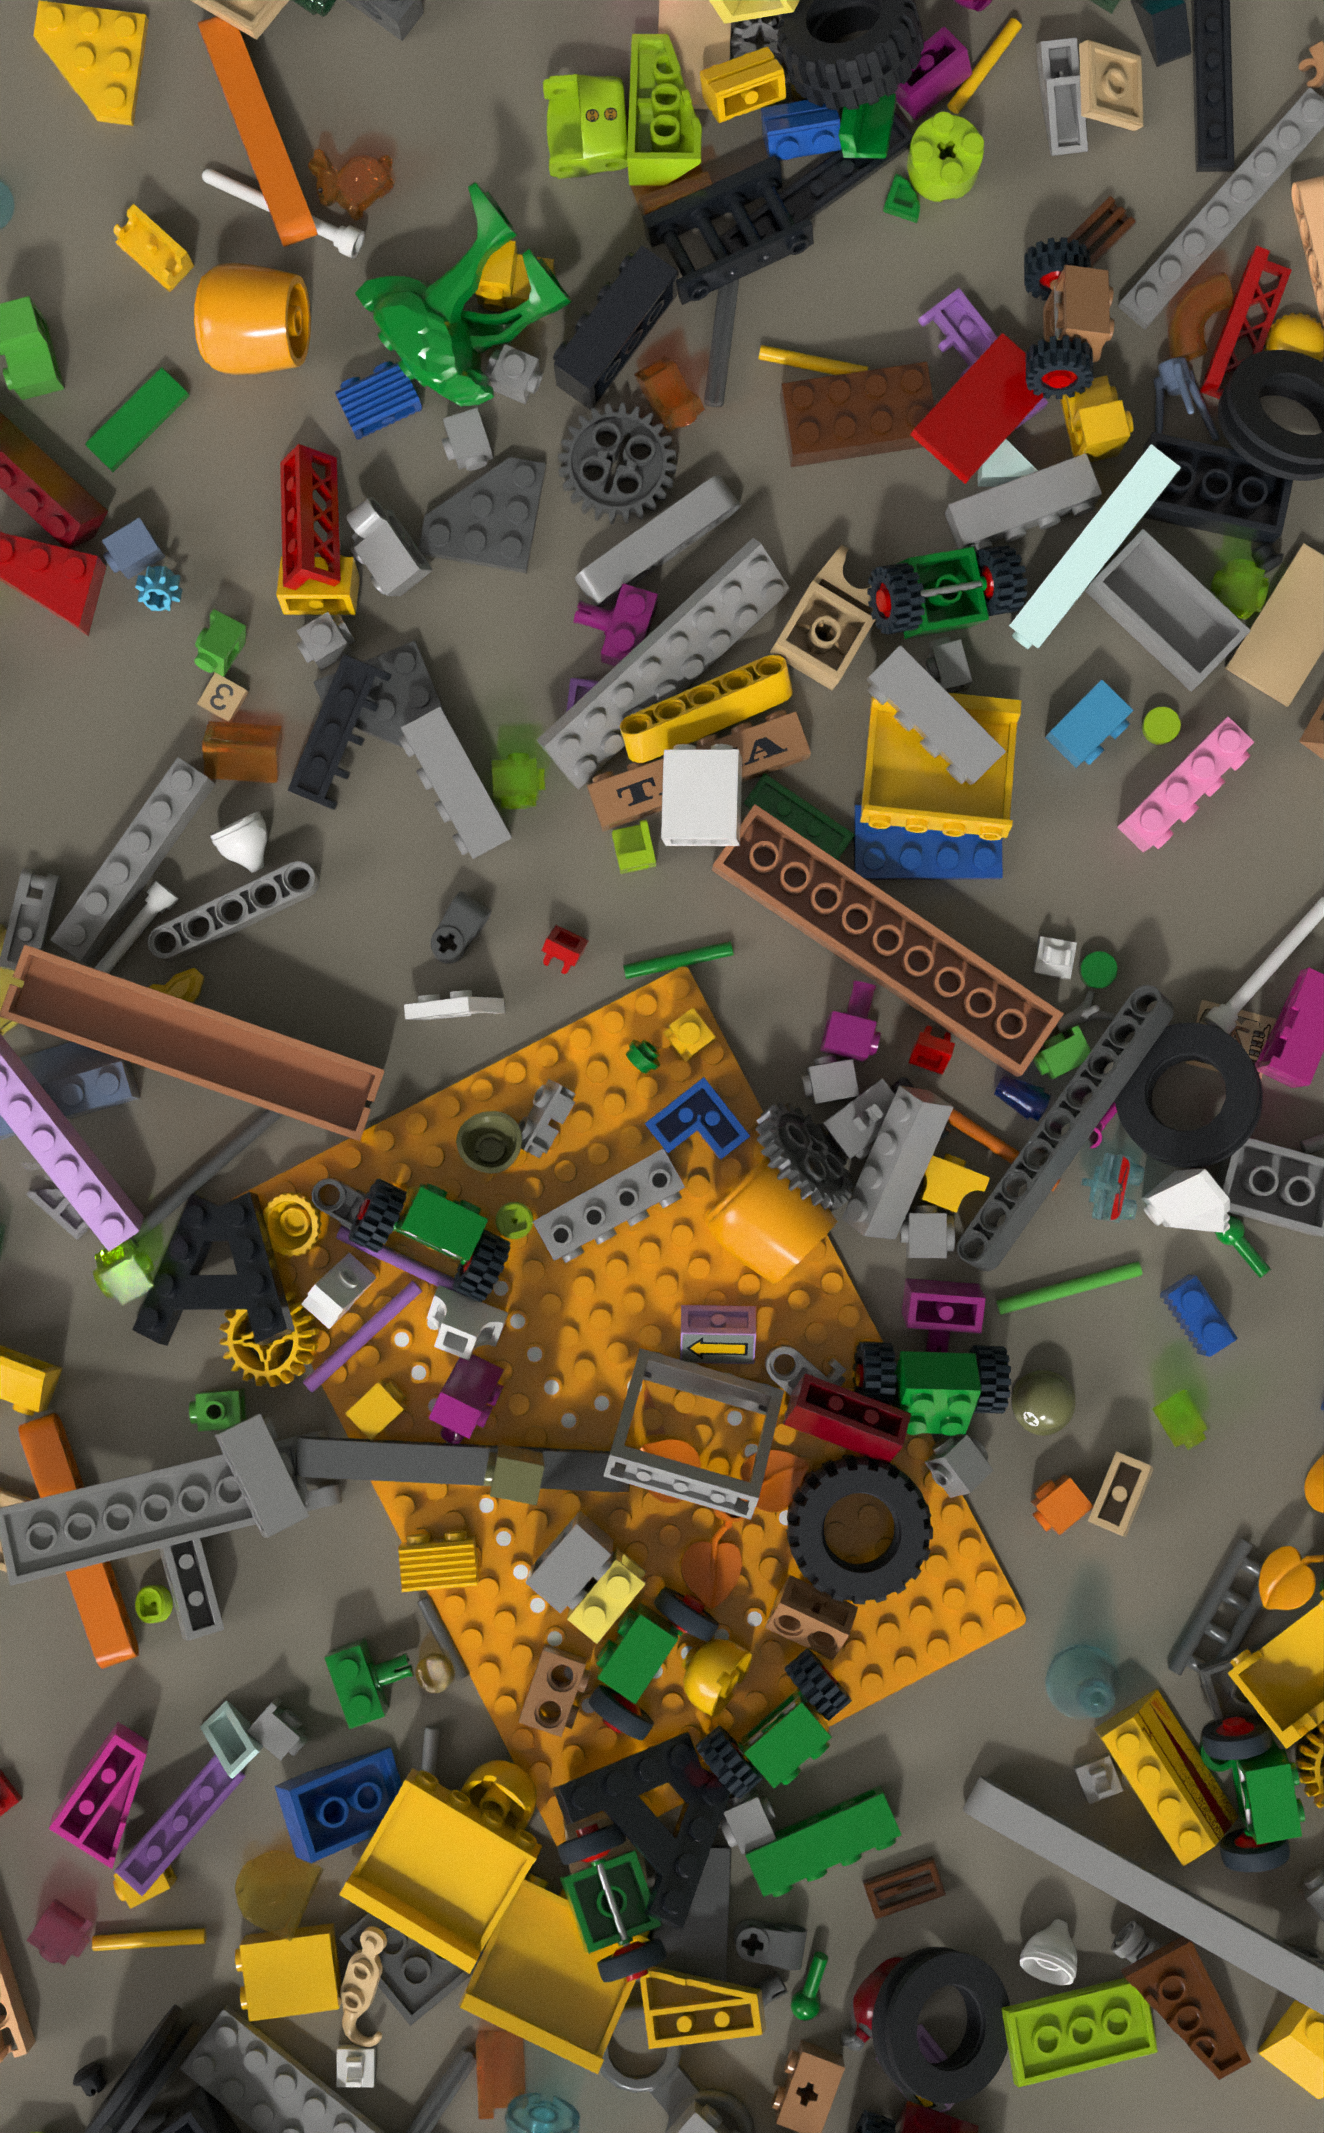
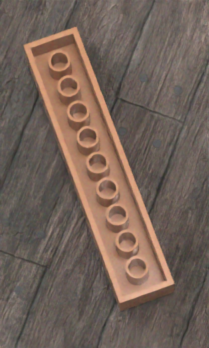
[712,804,1064,1077]

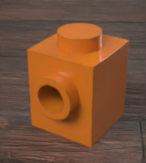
[1031,1474,1094,1535]

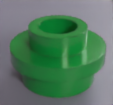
[626,1040,660,1074]

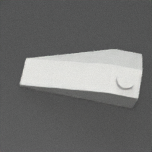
[1142,1169,1230,1233]

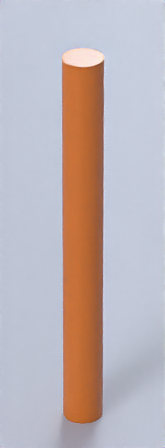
[947,1108,1061,1191]

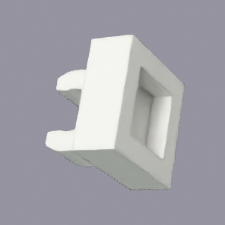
[1032,936,1077,980]
[336,2044,376,2087]

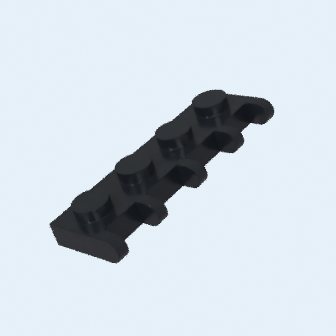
[287,653,392,810]

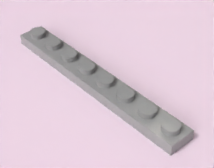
[1118,87,1324,330]

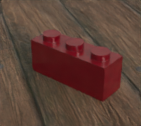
[783,1373,911,1464]

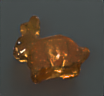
[308,149,394,221]

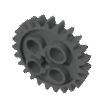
[558,403,676,524]
[755,1102,853,1212]

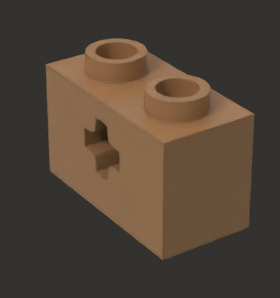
[771,2040,845,2133]

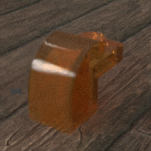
[634,356,705,433]

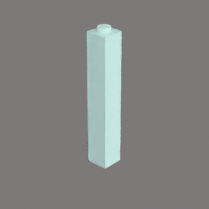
[1009,444,1181,649]

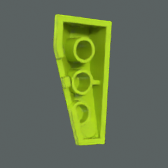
[627,34,702,186]

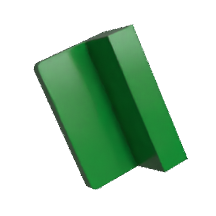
[839,93,897,158]

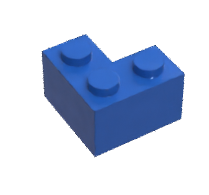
[645,1077,750,1160]

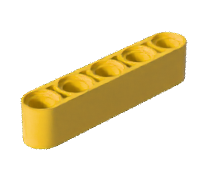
[619,655,793,763]

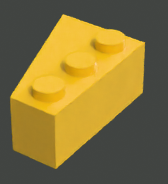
[640,1966,767,2049]

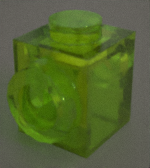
[1210,559,1269,620]
[492,753,546,809]
[92,1239,155,1305]
[1152,1389,1211,1450]

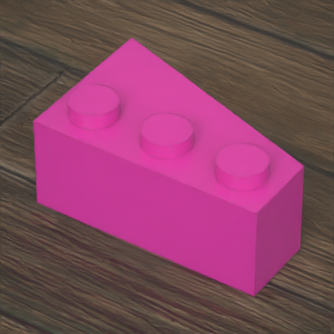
[1255,967,1324,1088]
[49,1722,149,1869]

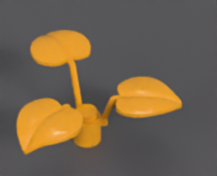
[1259,1454,1324,1610]

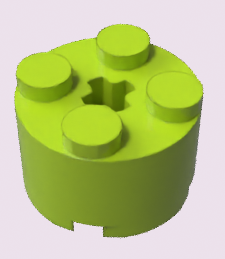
[907,112,984,202]

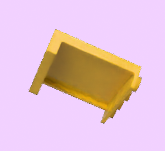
[860,693,1022,841]
[339,1768,542,1974]
[458,1873,650,2074]

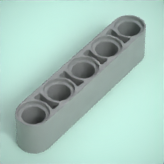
[575,475,741,608]
[148,861,320,962]

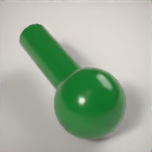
[1215,1216,1272,1278]
[791,1951,829,2021]

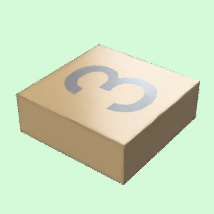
[197,673,249,724]

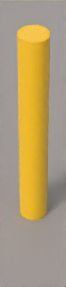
[947,18,1022,114]
[758,345,868,375]
[92,1928,207,1951]

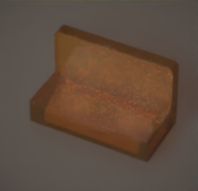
[630,164,713,216]
[202,721,282,783]
[476,2030,526,2119]

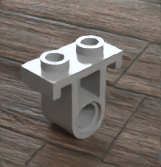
[765,1344,846,1415]

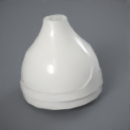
[210,811,268,873]
[1020,1919,1077,1986]

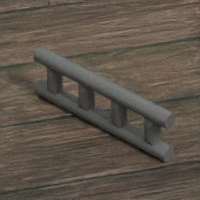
[1168,1538,1263,1690]

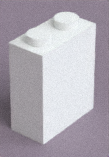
[661,744,742,846]

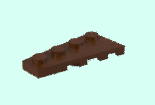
[1120,1936,1251,2080]

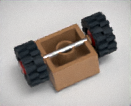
[1024,237,1114,399]

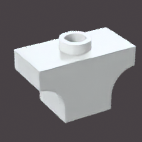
[302,1253,377,1329]
[427,1285,508,1360]

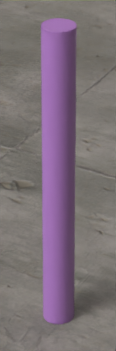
[336,1225,468,1297]
[303,1280,422,1393]

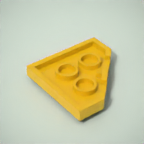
[33,0,149,126]

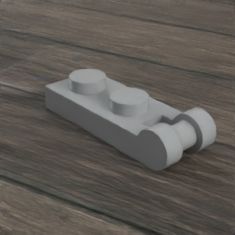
[0,868,61,971]

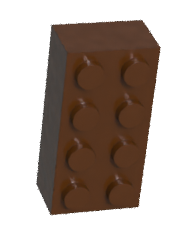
[780,362,934,467]

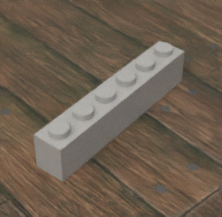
[50,757,216,965]

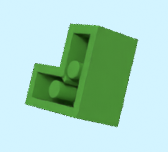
[0,296,65,400]

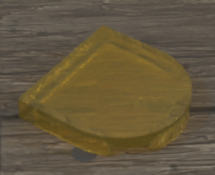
[235,1850,324,1941]

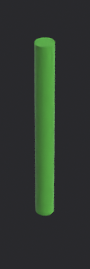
[996,1261,1142,1315]

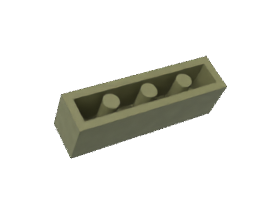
[484,1444,545,1505]

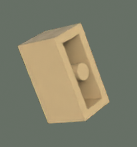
[1088,1451,1154,1538]

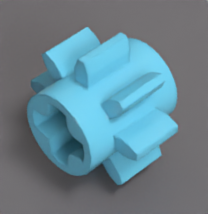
[135,566,183,611]

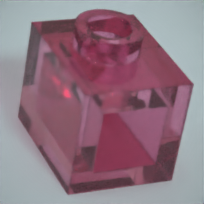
[26,1899,93,1966]

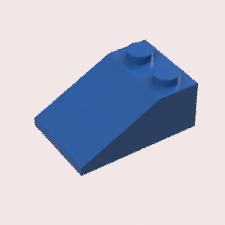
[275,1747,402,1863]

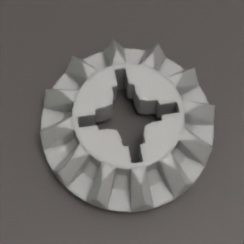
[731,17,784,65]

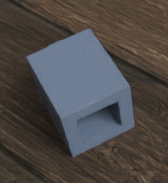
[102,517,165,580]

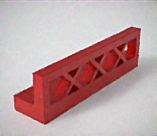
[1199,245,1292,399]
[280,444,341,591]

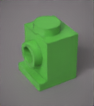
[194,609,246,677]
[1033,1025,1091,1079]
[189,1388,247,1432]

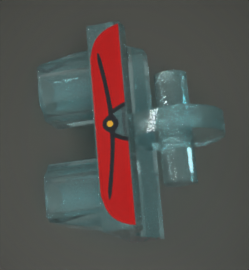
[1081,1153,1145,1223]

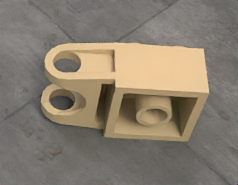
[769,545,876,690]

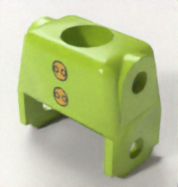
[543,74,628,179]

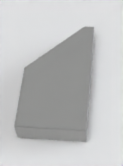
[26,1189,90,1240]

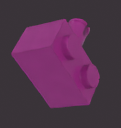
[895,26,972,121]
[573,583,658,666]
[820,981,881,1062]
[901,1278,986,1353]
[429,1354,504,1444]

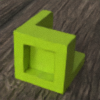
[612,819,656,874]

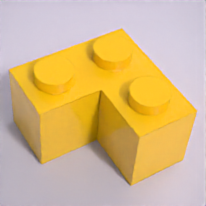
[475,240,555,312]
[1060,375,1133,462]

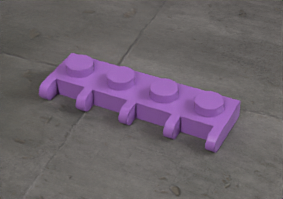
[918,288,1048,431]

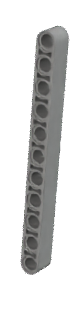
[963,1776,1324,2015]

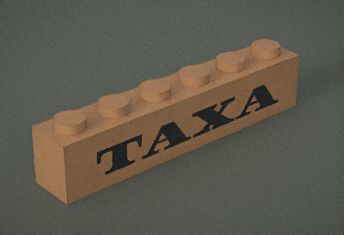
[587,710,811,832]

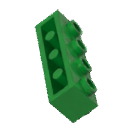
[745,1785,902,1897]

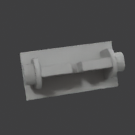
[518,1079,576,1159]

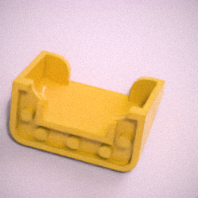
[1228,1590,1324,1749]

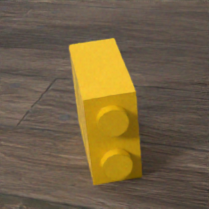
[235,1923,342,2022]

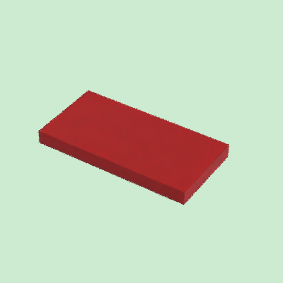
[910,333,1043,484]

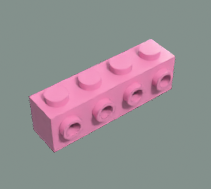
[1117,717,1254,853]

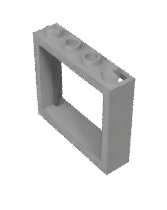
[603,1348,784,1520]

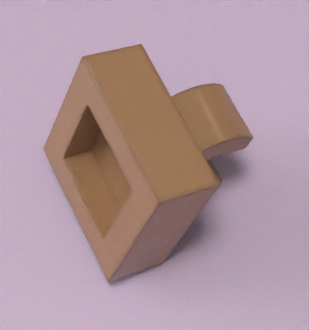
[1298,41,1324,89]

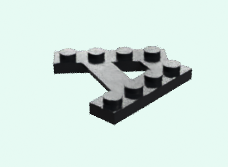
[132,1192,295,1346]
[553,1732,731,1929]

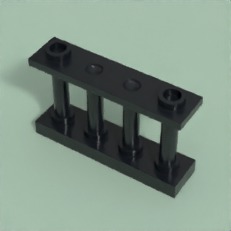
[642,155,814,305]

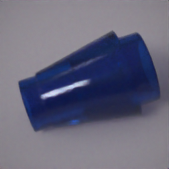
[994,1075,1052,1122]

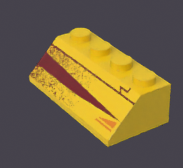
[1094,1688,1239,1867]

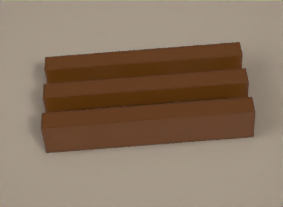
[1067,196,1136,268]
[862,1856,946,1920]

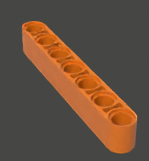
[198,16,318,247]
[18,1413,139,1669]

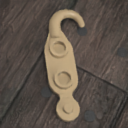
[340,1926,387,2047]

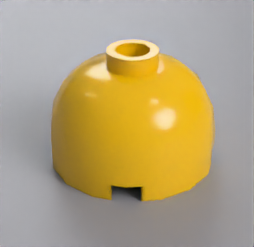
[682,1639,752,1718]
[460,1760,537,1830]

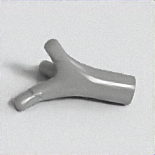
[1057,991,1114,1033]

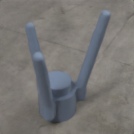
[1153,357,1219,441]

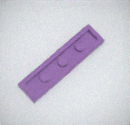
[114,1754,246,1896]

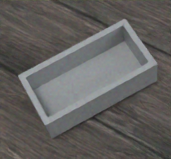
[1085,529,1251,692]

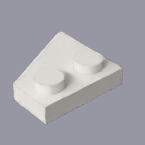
[404,990,505,1020]

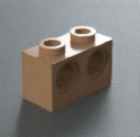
[765,1575,858,1660]
[519,1644,591,1737]

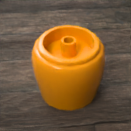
[194,263,311,375]
[707,1156,838,1284]

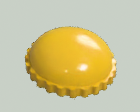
[1264,313,1324,362]
[263,1192,322,1257]

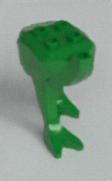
[355,182,572,407]

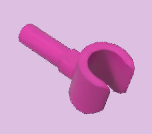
[1090,1102,1117,1148]

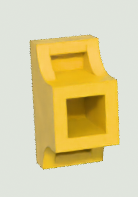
[919,1153,990,1213]

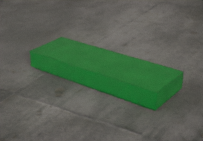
[85,367,189,473]
[743,773,855,860]

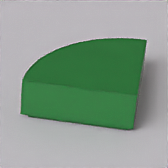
[883,174,920,223]

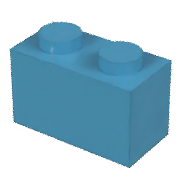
[1045,680,1134,768]

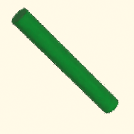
[623,941,734,979]

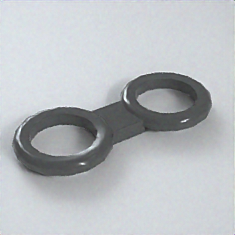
[600,2001,755,2133]

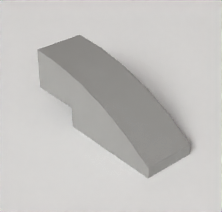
[1036,37,1088,156]

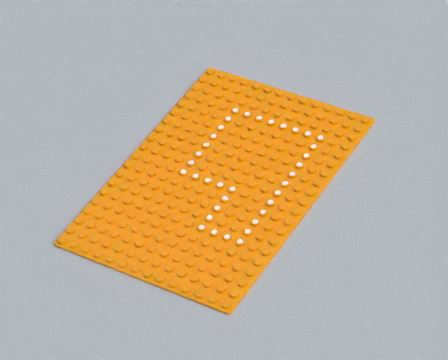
[231,967,1026,1848]

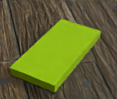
[1001,1978,1158,2087]

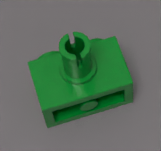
[324,1638,414,1729]

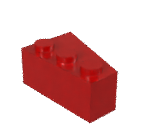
[0,532,107,636]

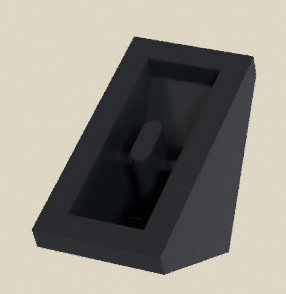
[1131,0,1192,67]

